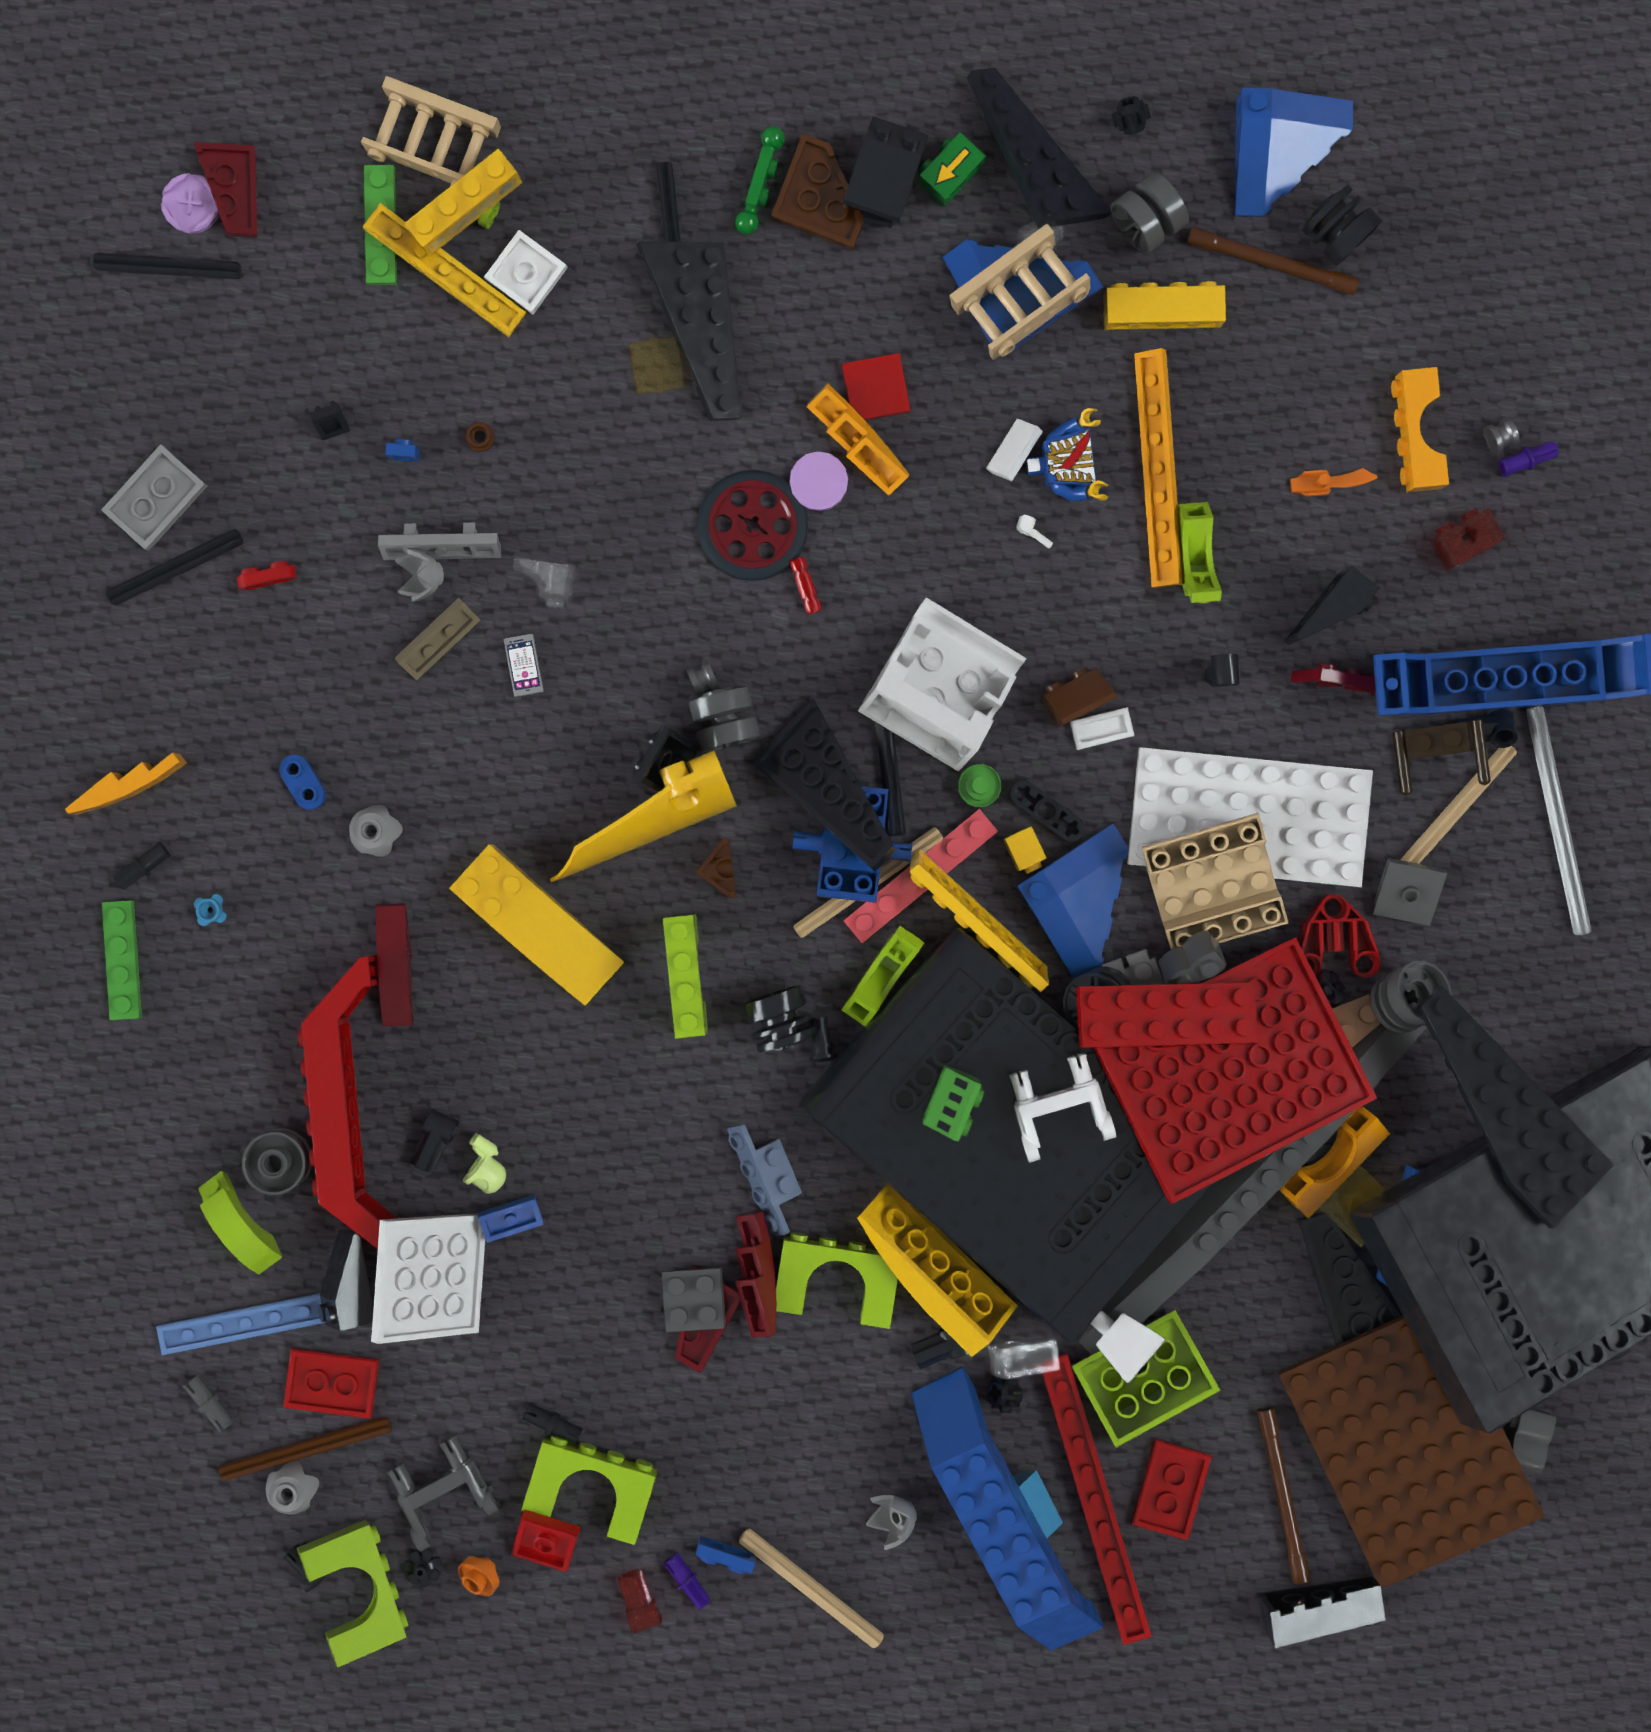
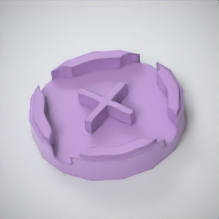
[161,173,219,234]
[790,451,848,511]

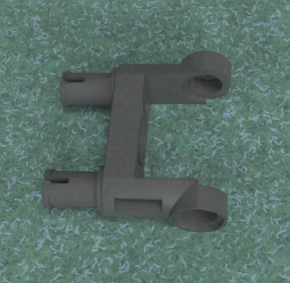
[387,1434,501,1551]

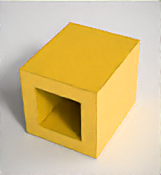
[1002,826,1047,874]

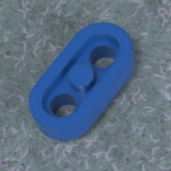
[279,755,326,810]

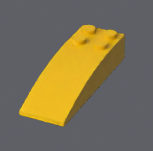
[449,844,624,1006]
[857,1184,1018,1357]

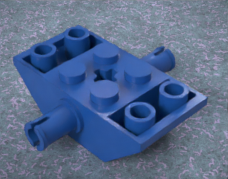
[792,786,912,903]

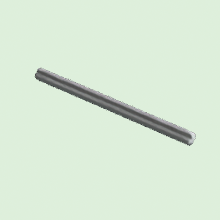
[1526,706,1591,935]

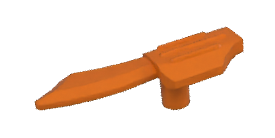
[1290,468,1377,497]

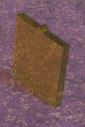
[629,337,685,395]

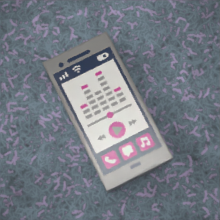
[504,634,544,698]

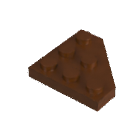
[771,133,864,250]

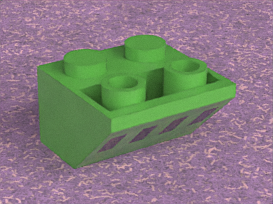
[922,1065,984,1142]

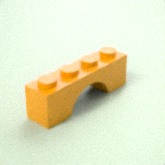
[1391,367,1449,493]
[1279,1106,1390,1219]

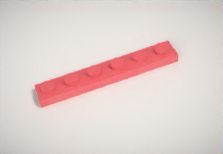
[843,809,998,943]

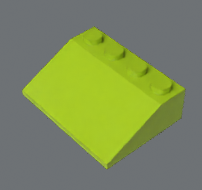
[1072,1310,1220,1448]

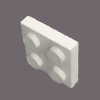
[484,230,567,315]

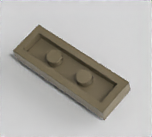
[394,598,480,681]

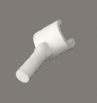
[1016,515,1053,549]

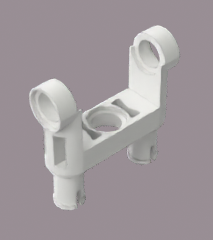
[1009,1053,1117,1163]

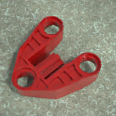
[1298,894,1380,978]

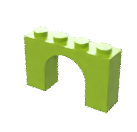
[663,914,708,1039]
[776,1232,898,1329]
[521,1434,658,1545]
[297,1520,408,1668]

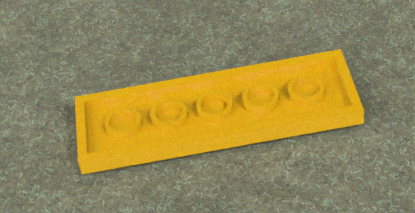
[910,849,1049,992]

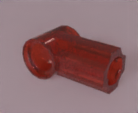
[617,1568,662,1634]

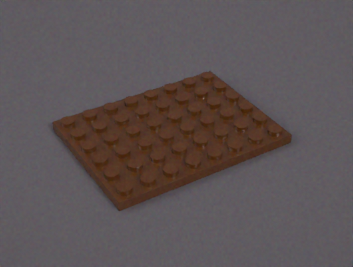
[1278,1316,1545,1589]

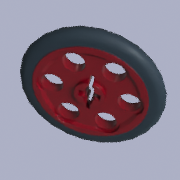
[697,470,808,581]

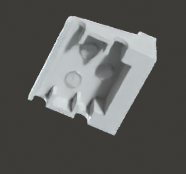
[858,598,1026,771]

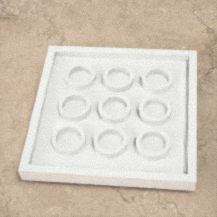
[371,1213,485,1344]

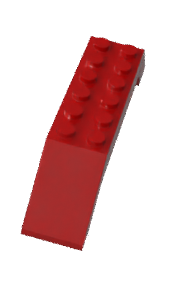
[298,955,397,1249]

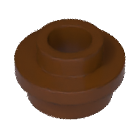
[465,422,495,452]

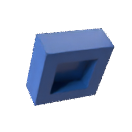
[385,439,421,462]

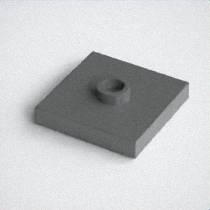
[1372,858,1448,926]

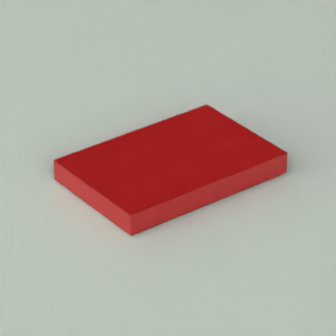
[283,1347,380,1419]
[1130,1438,1212,1541]

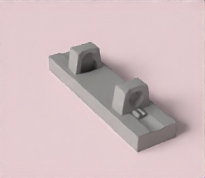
[378,522,501,560]

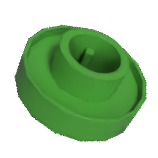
[958,764,1001,807]

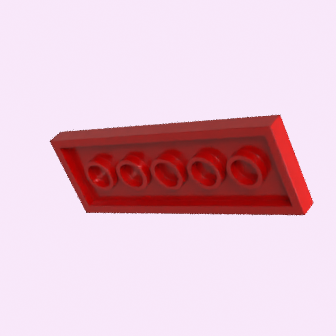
[1076,982,1258,1048]

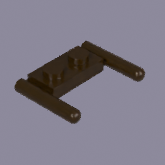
[1392,720,1491,796]

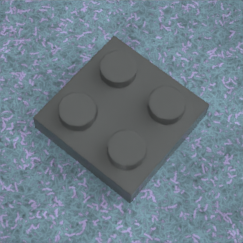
[662,1267,726,1332]

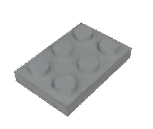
[101,444,208,551]

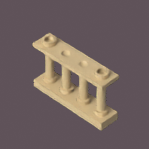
[361,76,501,186]
[949,224,1090,360]

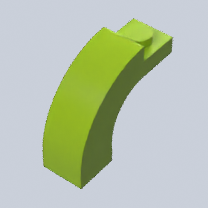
[1178,502,1222,603]
[841,926,925,1026]
[198,1171,282,1275]

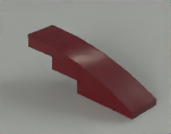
[375,903,414,1026]
[735,1211,777,1338]

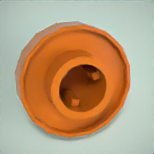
[458,1556,500,1596]

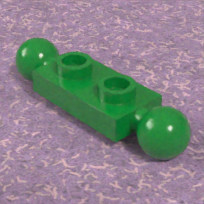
[735,126,785,235]

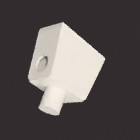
[1091,1311,1165,1384]

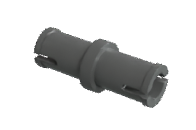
[182,1374,234,1433]

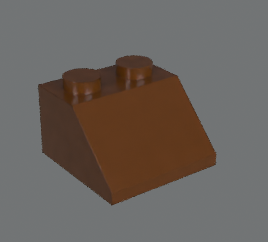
[1041,667,1117,728]

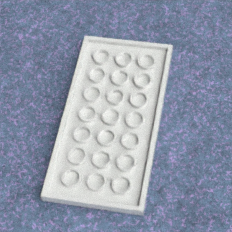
[1127,747,1373,887]

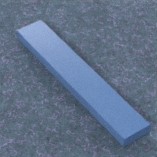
[156,1293,325,1355]

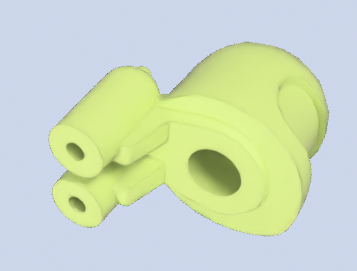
[463,1133,506,1194]

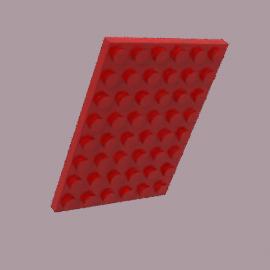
[1093,937,1377,1204]

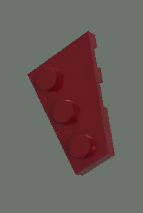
[194,142,257,237]
[1291,664,1376,694]
[675,1265,741,1373]

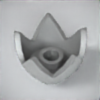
[395,549,444,602]
[349,805,403,857]
[266,1460,319,1515]
[866,1495,917,1550]

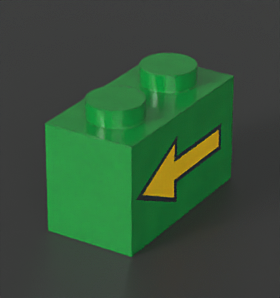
[918,132,986,207]

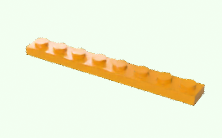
[1134,348,1184,588]

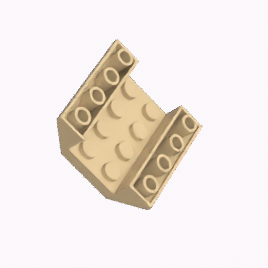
[1142,813,1288,950]

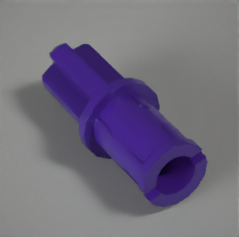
[1498,441,1559,477]
[663,1552,711,1610]

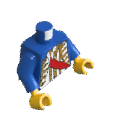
[1026,408,1109,501]

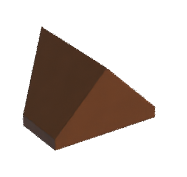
[695,839,737,898]

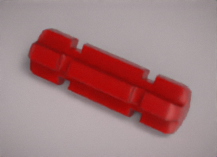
[790,557,821,615]

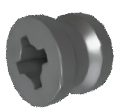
[1483,418,1520,454]
[687,661,720,697]

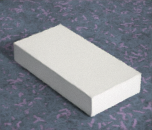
[986,419,1043,481]
[1070,707,1135,750]

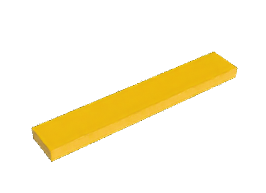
[363,203,526,337]

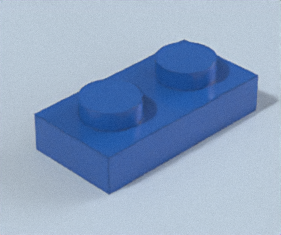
[478,1194,544,1243]
[696,1536,756,1574]

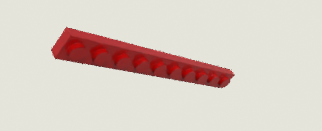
[1038,1352,1152,1645]

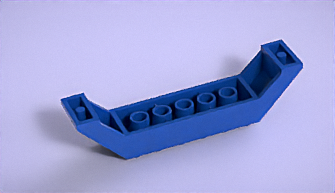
[1373,633,1651,716]
[911,1366,1104,1651]

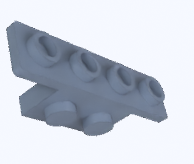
[727,1124,802,1236]

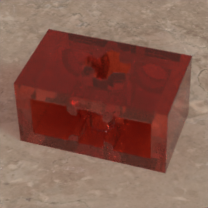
[1430,508,1506,571]

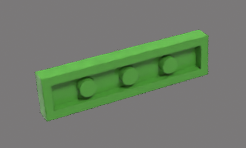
[364,165,397,285]
[102,900,142,1020]

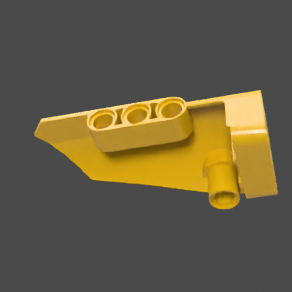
[550,750,737,882]

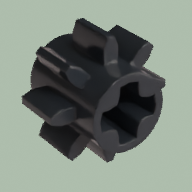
[1112,96,1151,135]
[987,1375,1023,1413]

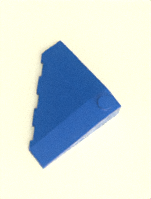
[1234,88,1353,217]
[943,239,1103,356]
[1014,824,1129,979]

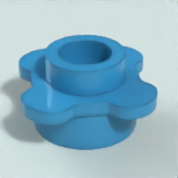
[194,894,227,926]

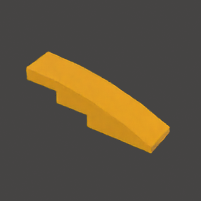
[807,383,909,496]
[65,753,187,814]

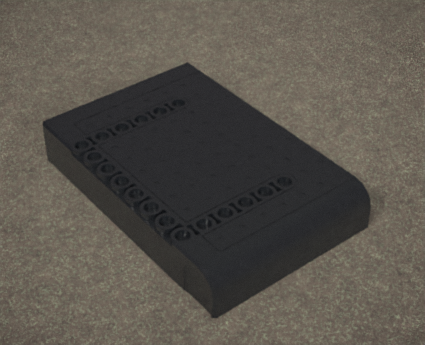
[801,925,1213,1342]
[1350,1045,1651,1434]

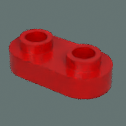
[236,561,297,591]

